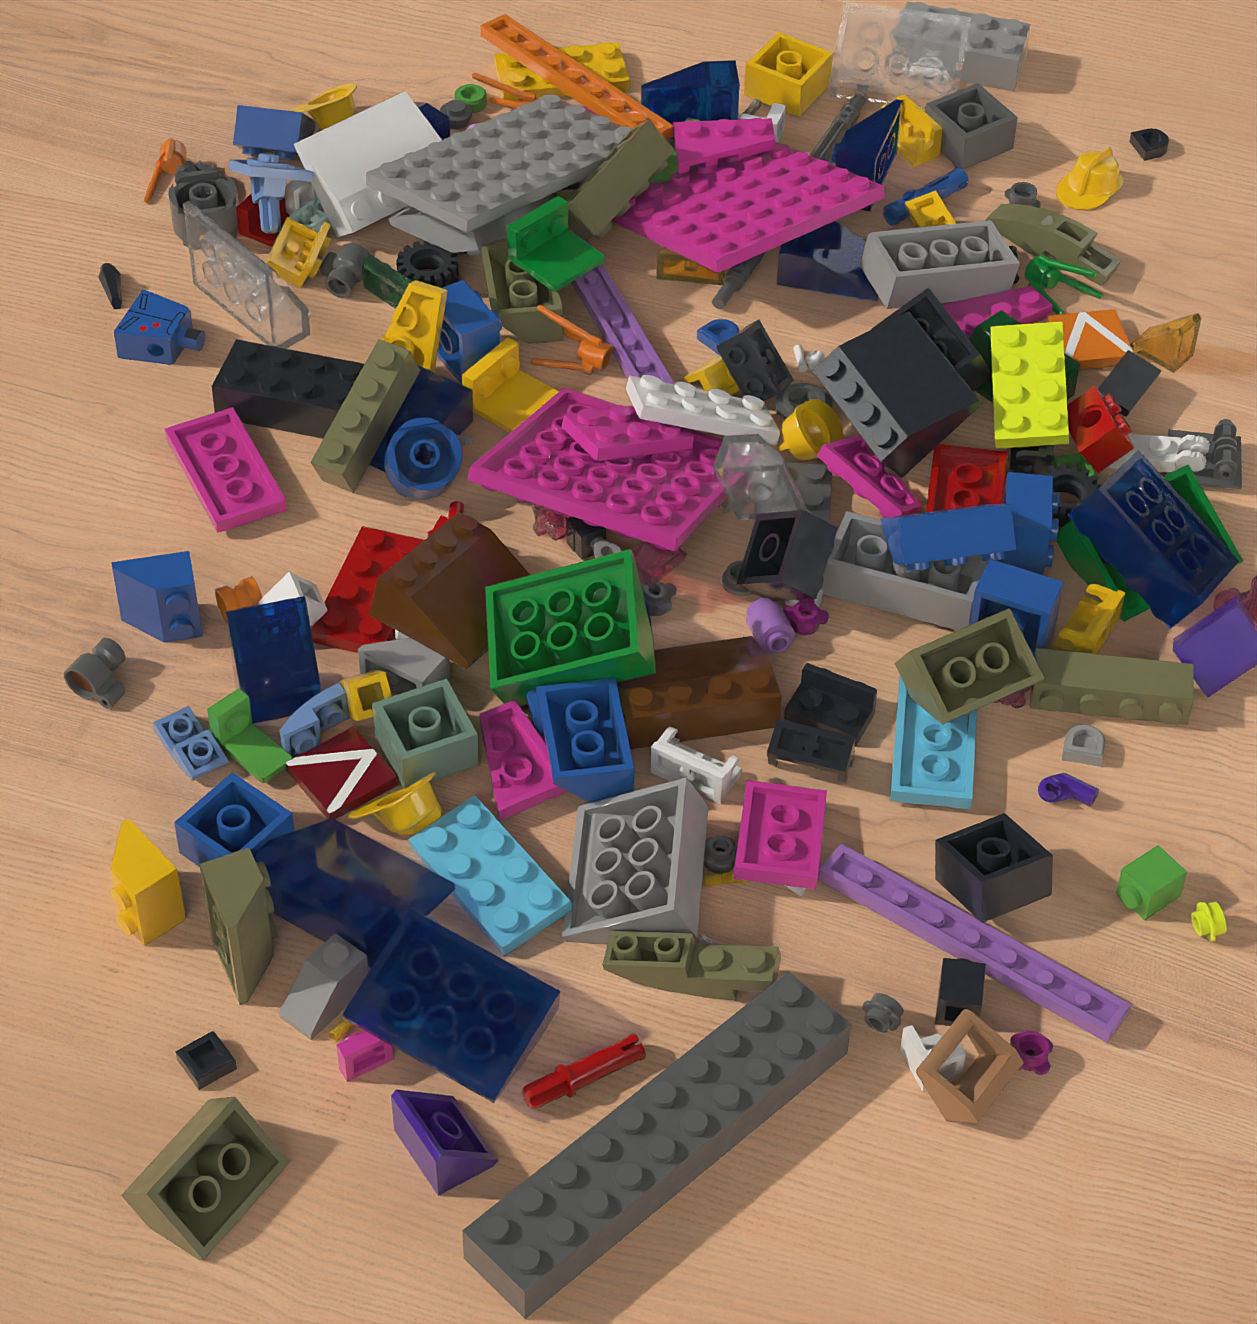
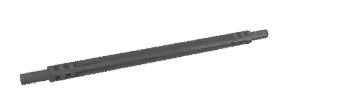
[712,89,869,309]

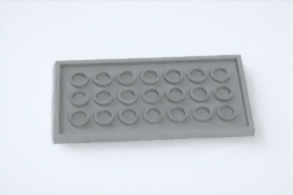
[366,94,632,233]

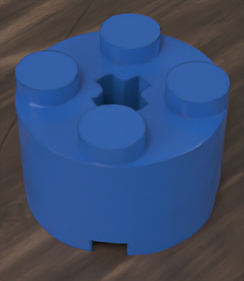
[384,418,462,500]

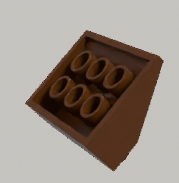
[369,512,530,669]
[617,636,782,750]

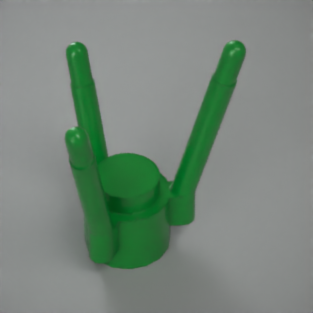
[1024,254,1103,315]

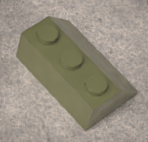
[481,244,563,344]
[894,608,1045,725]
[199,848,277,1005]
[121,1097,290,1260]

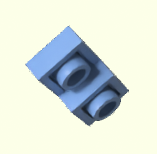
[280,683,349,759]
[153,706,228,781]

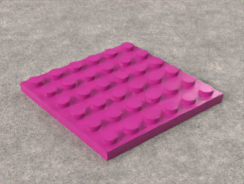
[611,141,885,273]
[468,387,761,551]

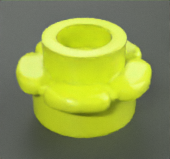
[1191,901,1227,942]

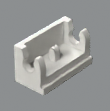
[650,726,742,804]

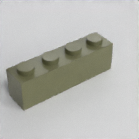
[566,119,674,241]
[311,339,420,493]
[1030,648,1194,725]

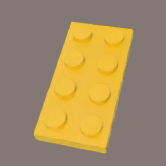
[494,42,630,101]

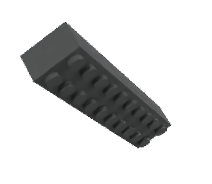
[462,971,851,1319]

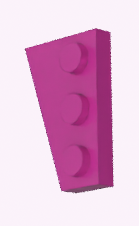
[673,118,775,174]
[817,435,922,518]
[479,700,568,821]

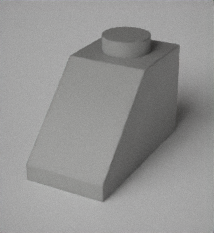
[358,638,451,695]
[279,933,370,1040]

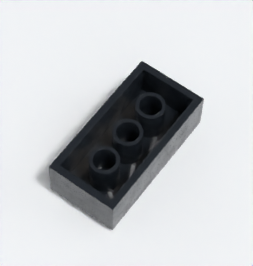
[211,339,364,439]

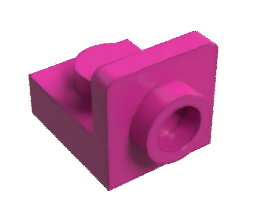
[336,1005,396,1082]

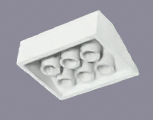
[294,91,442,237]

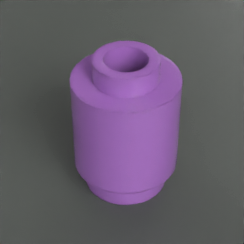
[746,598,795,654]

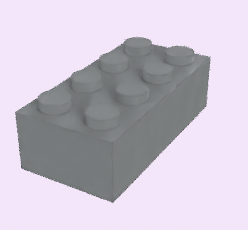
[891,1,1031,92]
[860,220,1020,309]
[821,511,988,630]

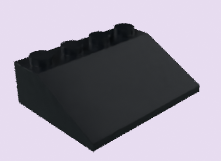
[812,311,983,478]

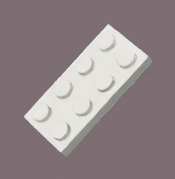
[626,375,780,446]

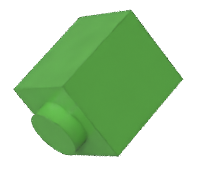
[1116,845,1187,920]

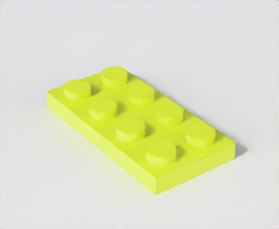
[990,322,1069,449]

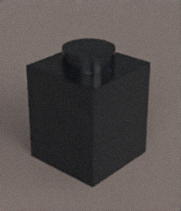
[935,957,986,1026]

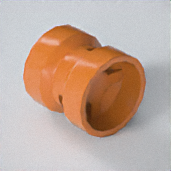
[215,576,263,625]

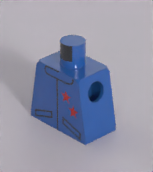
[114,290,205,365]

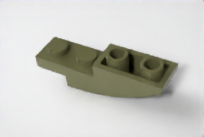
[985,204,1121,286]
[602,931,781,1000]

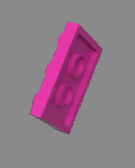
[562,405,694,462]
[733,780,827,889]

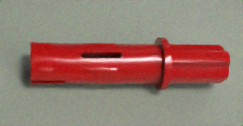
[522,1033,646,1110]

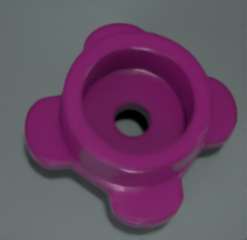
[783,599,829,636]
[1010,1031,1053,1075]

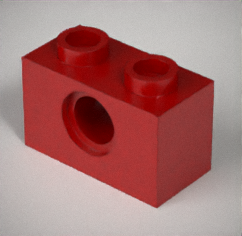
[1067,385,1135,473]

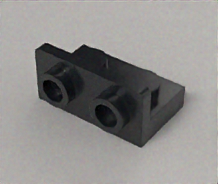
[716,319,794,402]
[784,663,877,747]

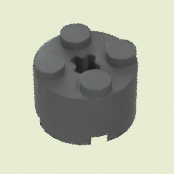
[168,170,239,248]

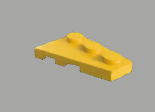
[381,280,448,394]

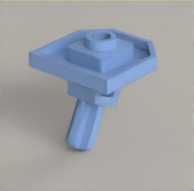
[229,153,313,234]

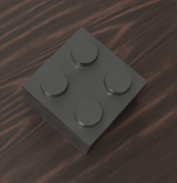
[925,83,1018,169]

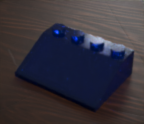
[1068,450,1239,629]
[253,818,456,969]
[342,908,560,1103]

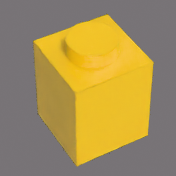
[339,670,392,721]

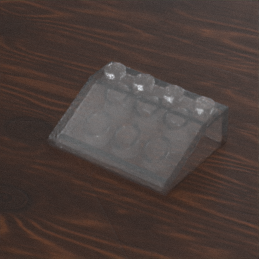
[829,2,971,108]
[183,201,311,349]

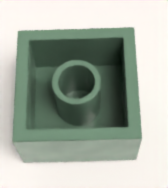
[372,679,479,789]

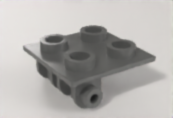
[1168,419,1242,490]

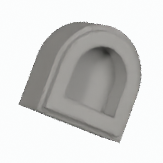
[1062,725,1105,767]

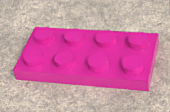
[164,407,287,533]

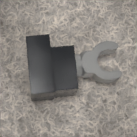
[566,516,621,560]

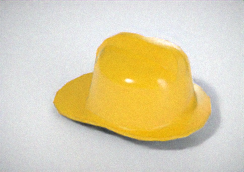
[288,83,357,130]
[1056,147,1124,210]
[778,399,844,461]
[348,772,442,835]

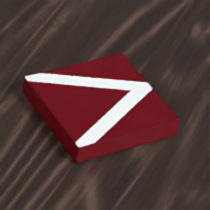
[286,727,398,822]

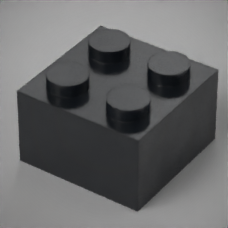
[736,510,838,601]
[935,813,1053,923]

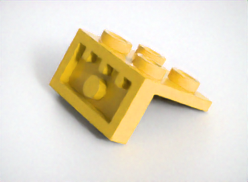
[462,337,559,433]

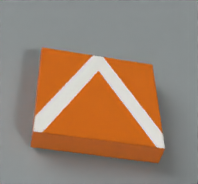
[1047,309,1133,370]

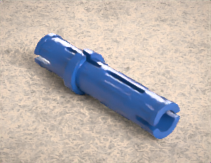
[883,168,969,226]

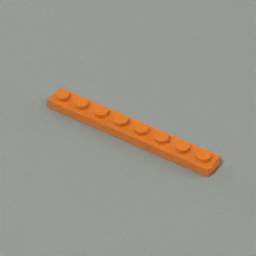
[480,14,674,140]

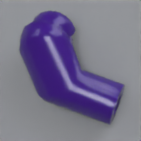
[1038,773,1099,807]

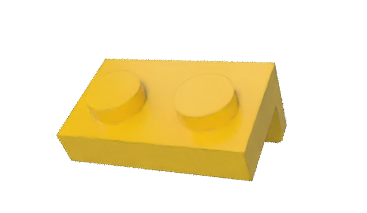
[264,217,331,288]

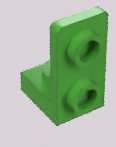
[207,688,292,783]

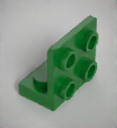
[507,196,605,291]

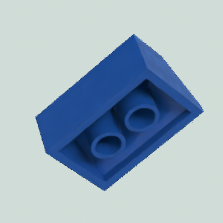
[880,504,1016,571]
[536,678,634,803]

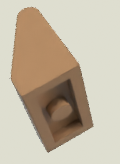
[916,1009,1024,1123]

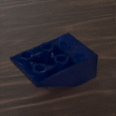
[641,60,740,140]
[776,221,879,301]
[226,596,321,724]

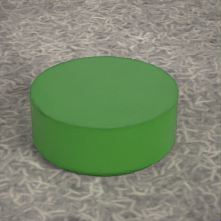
[454,84,487,113]

